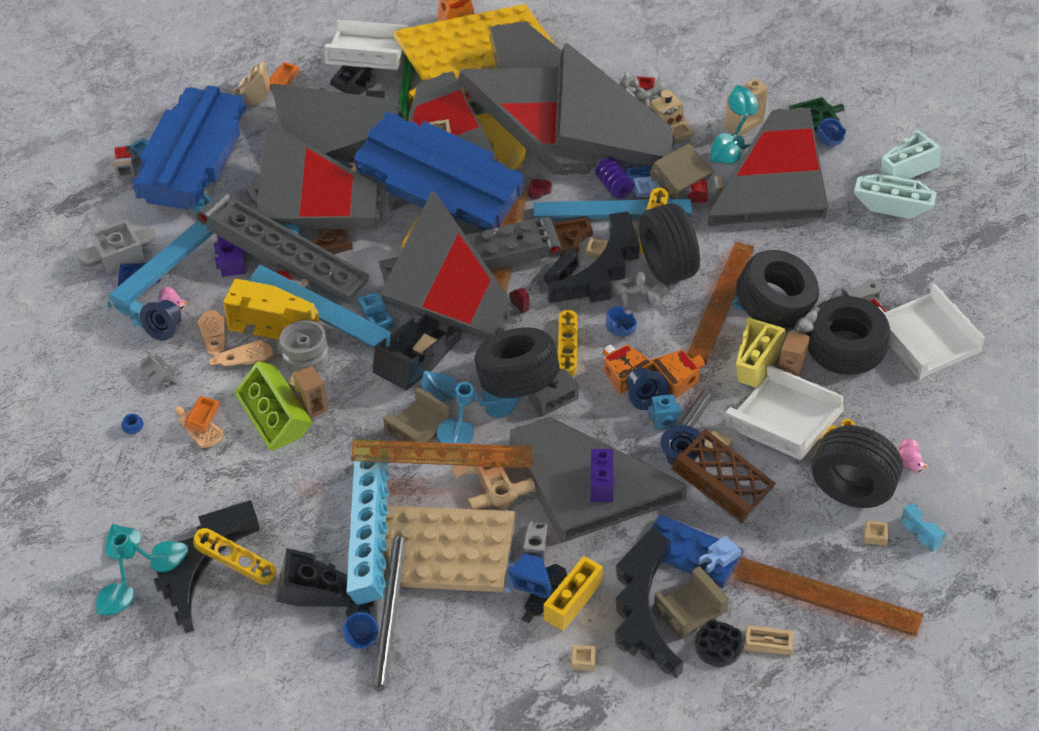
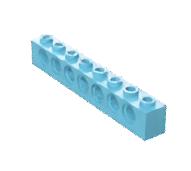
[347,443,390,605]

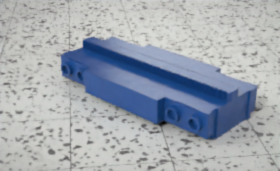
[132,86,246,210]
[354,111,524,231]

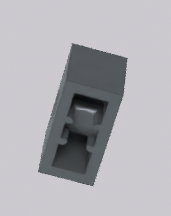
[528,368,579,416]

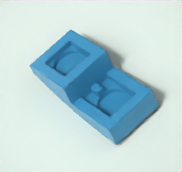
[358,292,394,330]

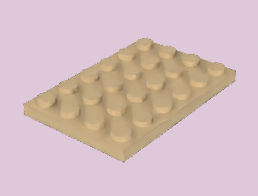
[384,506,515,592]

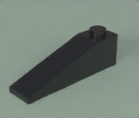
[276,548,374,607]

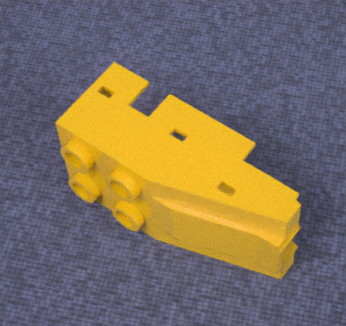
[223,278,319,340]

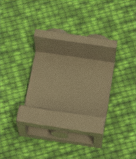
[649,143,713,199]
[383,387,451,453]
[653,566,729,639]

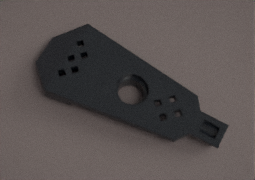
[521,564,567,624]

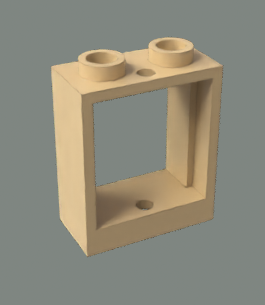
[724,78,768,136]

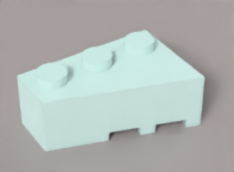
[881,129,941,179]

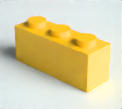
[544,556,603,632]

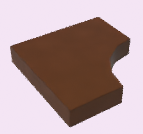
[553,217,593,257]
[311,229,353,254]

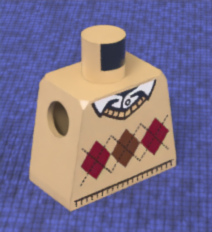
[648,90,685,126]

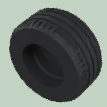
[639,203,700,285]
[736,250,819,329]
[807,296,890,375]
[474,327,560,398]
[811,425,903,508]

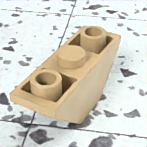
[231,61,270,106]

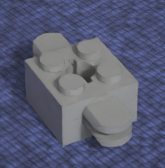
[78,219,157,274]

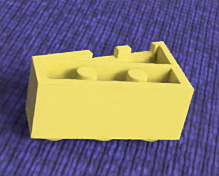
[736,317,786,388]

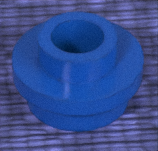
[121,413,144,434]

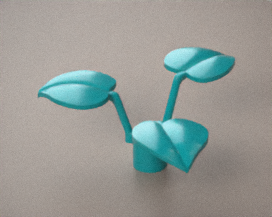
[710,85,758,164]
[96,524,188,616]

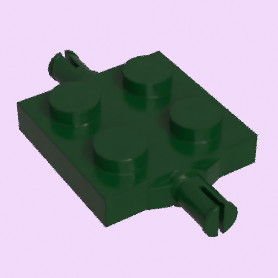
[789,97,845,132]

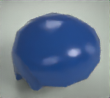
[817,118,846,147]
[605,306,637,337]
[342,612,379,649]

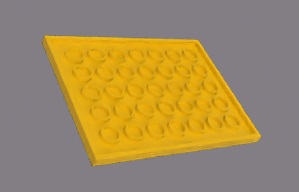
[394,4,555,95]

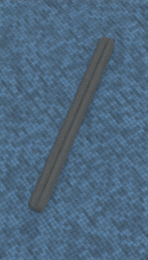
[373,536,406,690]

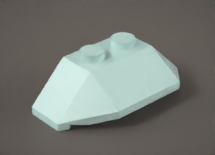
[854,174,937,219]

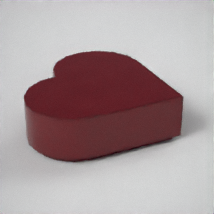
[528,178,552,199]
[509,288,530,314]

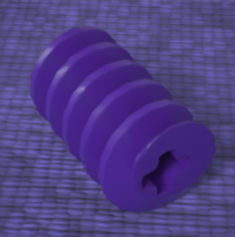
[595,157,634,199]

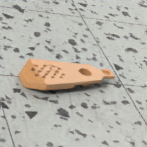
[197,310,225,358]
[209,340,274,366]
[175,406,224,449]

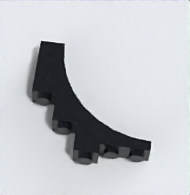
[547,211,640,303]
[154,500,260,634]
[615,527,683,678]

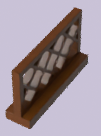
[671,429,776,524]

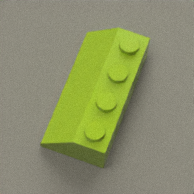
[234,361,313,451]

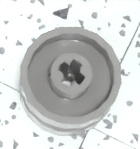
[279,320,330,372]

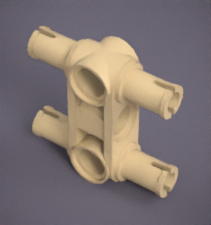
[451,445,535,510]

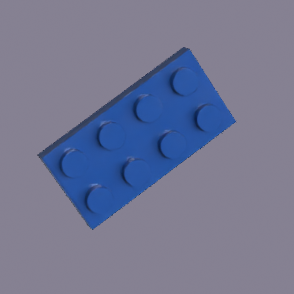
[652,514,743,588]

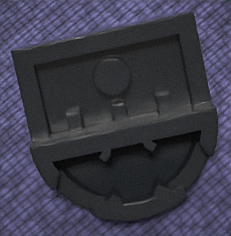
[330,65,375,95]

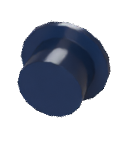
[140,300,182,341]
[626,368,668,410]
[660,425,705,466]

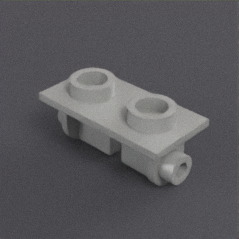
[140,350,178,390]

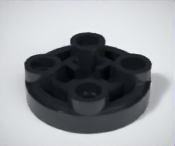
[695,619,743,667]

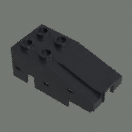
[372,314,461,391]

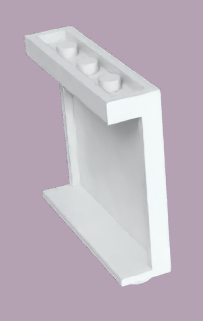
[324,20,409,70]
[878,283,985,379]
[725,365,843,460]

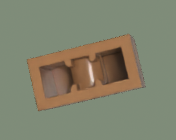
[779,331,810,377]
[293,366,328,418]

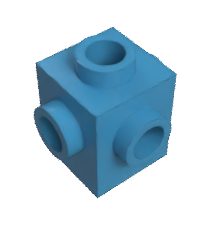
[648,394,681,430]

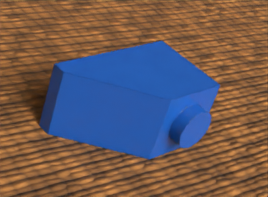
[509,553,553,599]

